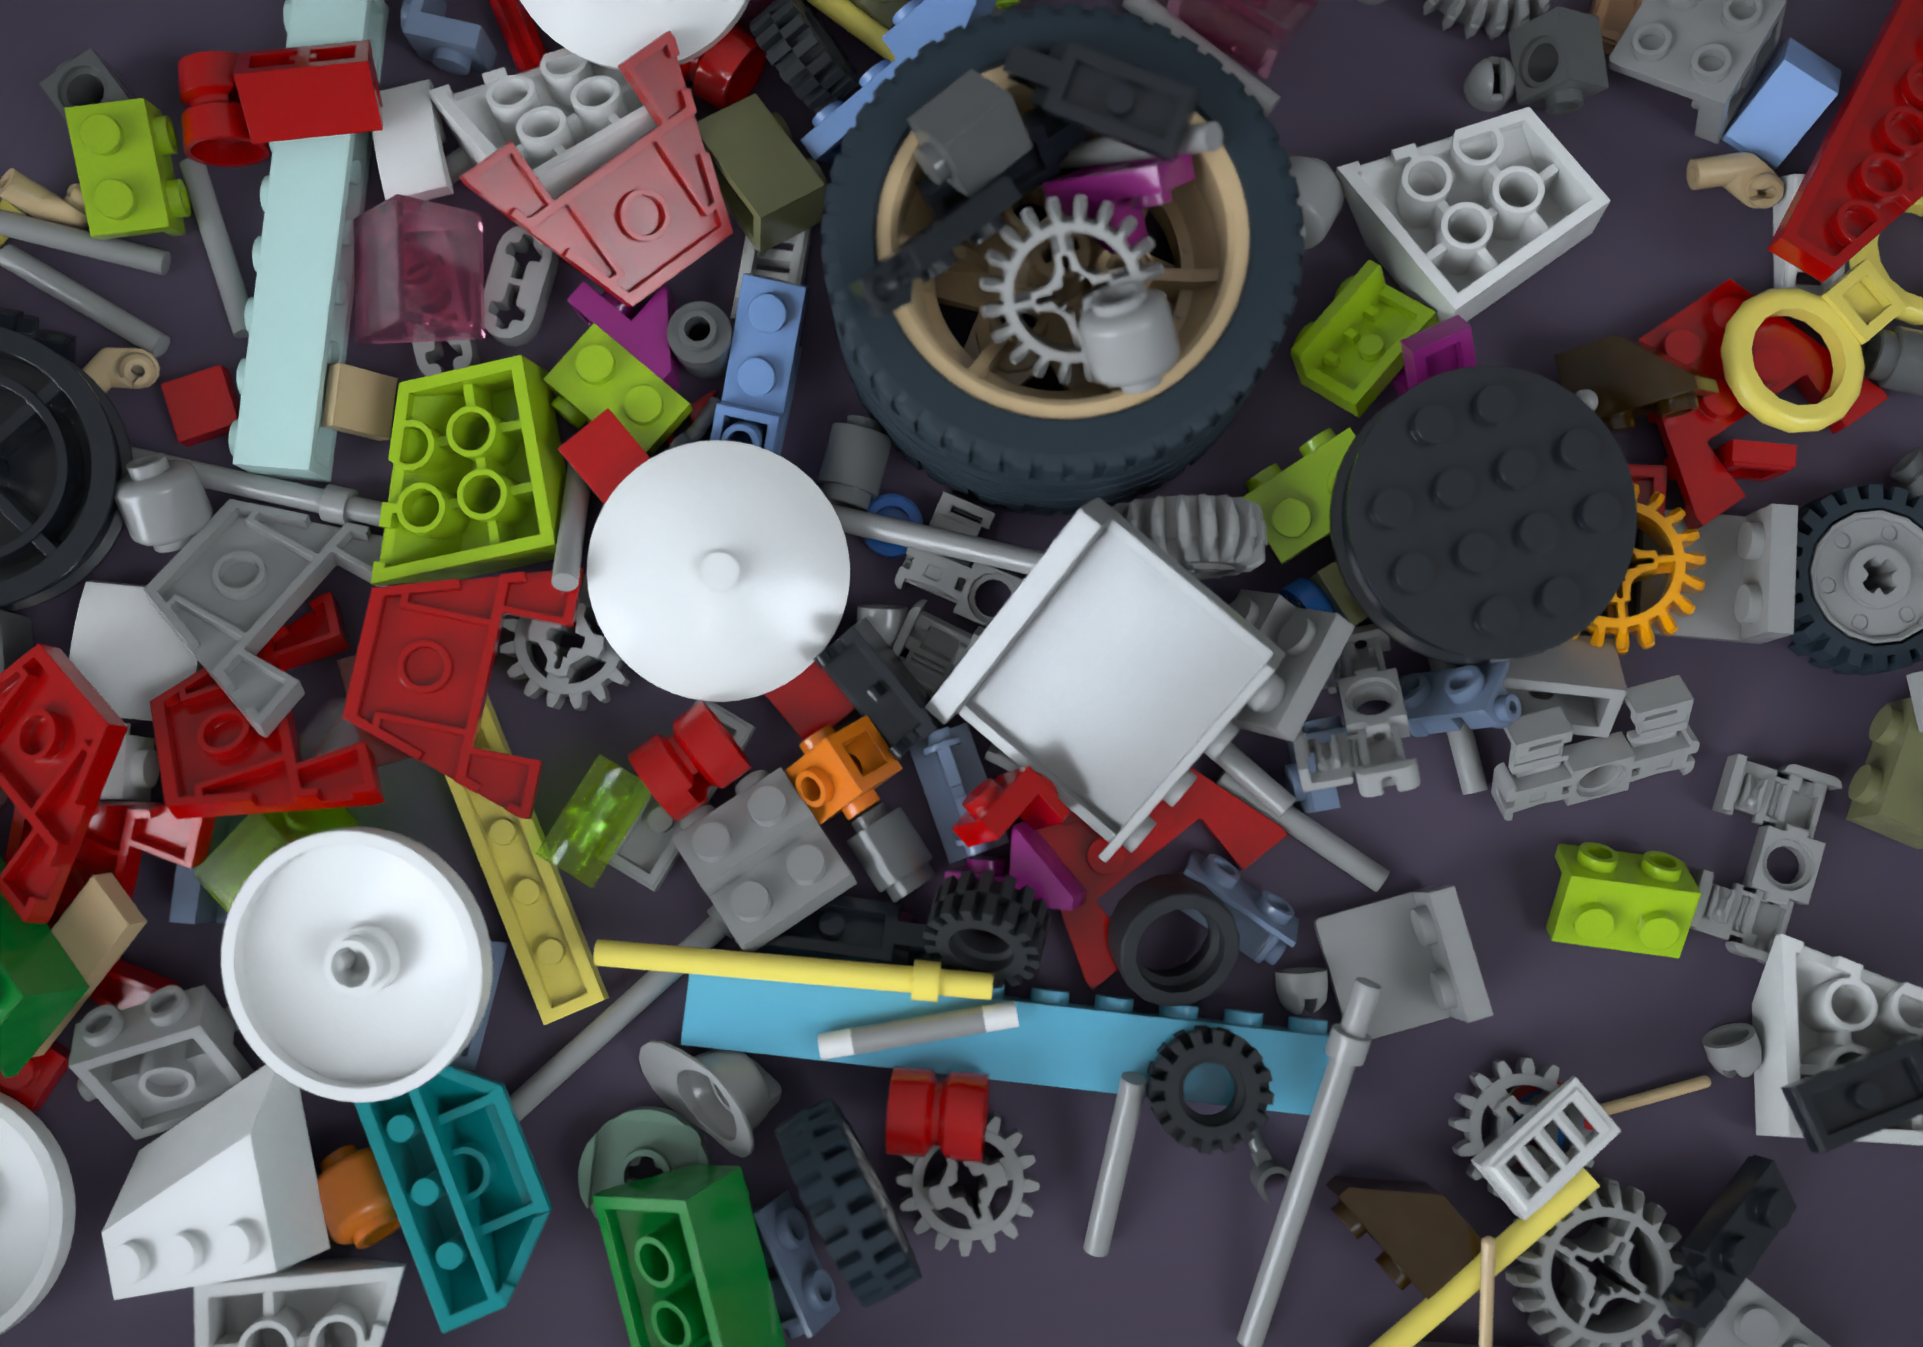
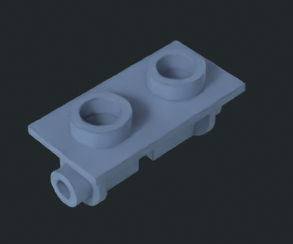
[1384,660,1521,737]
[909,722,1010,863]
[1177,847,1299,966]
[751,1190,841,1339]

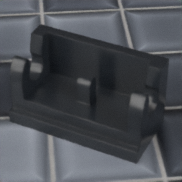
[813,617,942,761]

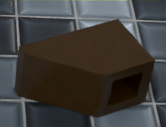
[1554,334,1719,436]
[1326,1176,1482,1300]

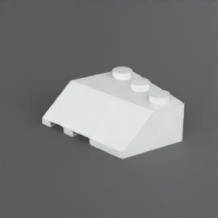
[428,48,656,245]
[1335,107,1611,323]
[1752,934,1923,1146]
[102,1064,330,1300]
[194,1257,406,1347]

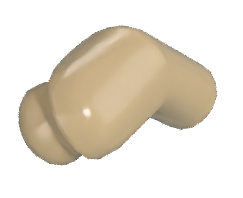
[1687,152,1784,209]
[0,168,89,229]
[82,347,160,393]

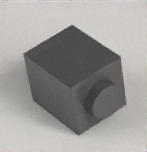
[907,68,1033,198]

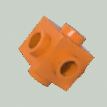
[784,715,903,825]

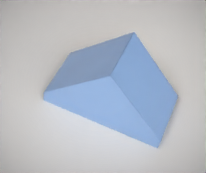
[1721,37,1842,171]

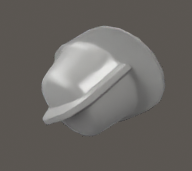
[639,1040,782,1158]

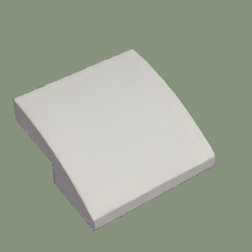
[69,580,204,721]

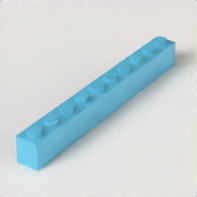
[680,974,1330,1115]

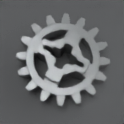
[500,573,631,711]
[1448,1057,1595,1198]
[897,1112,1040,1257]

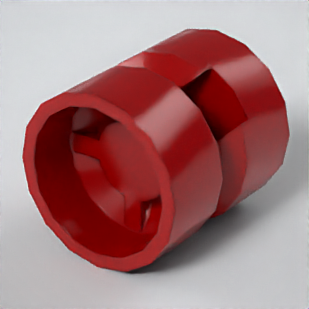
[680,25,767,111]
[178,51,270,168]
[628,700,753,822]
[886,1066,989,1163]

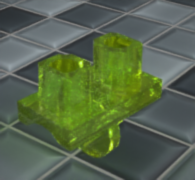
[536,754,652,888]

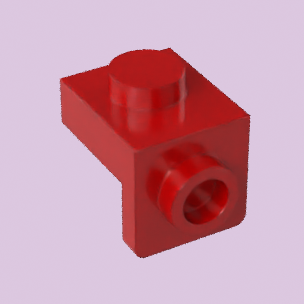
[951,765,1070,847]

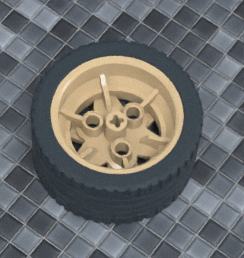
[821,4,1305,516]

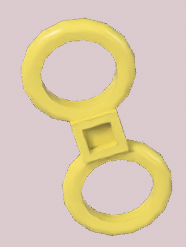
[1720,196,1923,433]

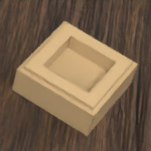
[322,363,397,441]

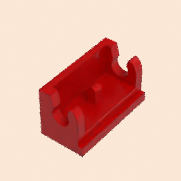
[233,40,383,144]

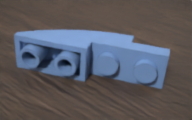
[801,0,996,163]
[710,273,810,456]

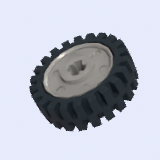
[1787,484,1923,676]
[776,1097,922,1308]

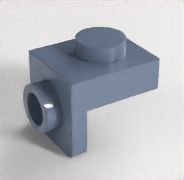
[400,0,497,76]
[1284,715,1348,813]

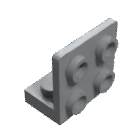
[1608,0,1787,144]
[1635,504,1798,644]
[1314,885,1494,1039]

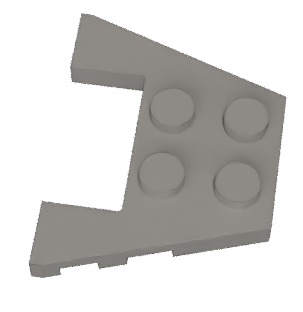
[143,499,400,738]

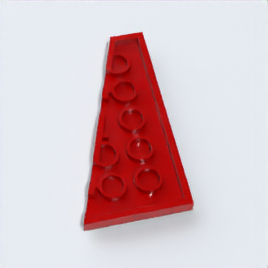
[1767,0,1923,283]

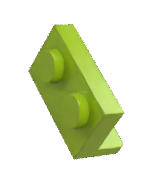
[64,98,191,240]
[1291,260,1438,418]
[543,323,693,458]
[1243,427,1355,565]
[1546,842,1701,958]

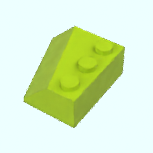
[371,355,566,585]

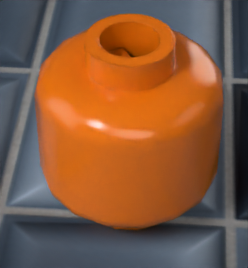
[317,1144,401,1249]

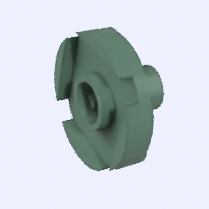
[578,1106,712,1219]

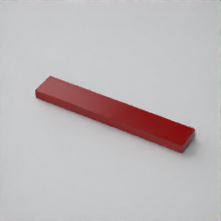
[558,408,855,741]

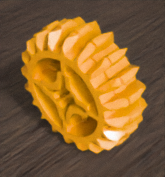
[1572,484,1706,655]

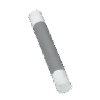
[818,1000,1019,1060]

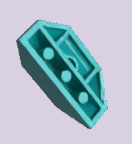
[354,1065,553,1334]

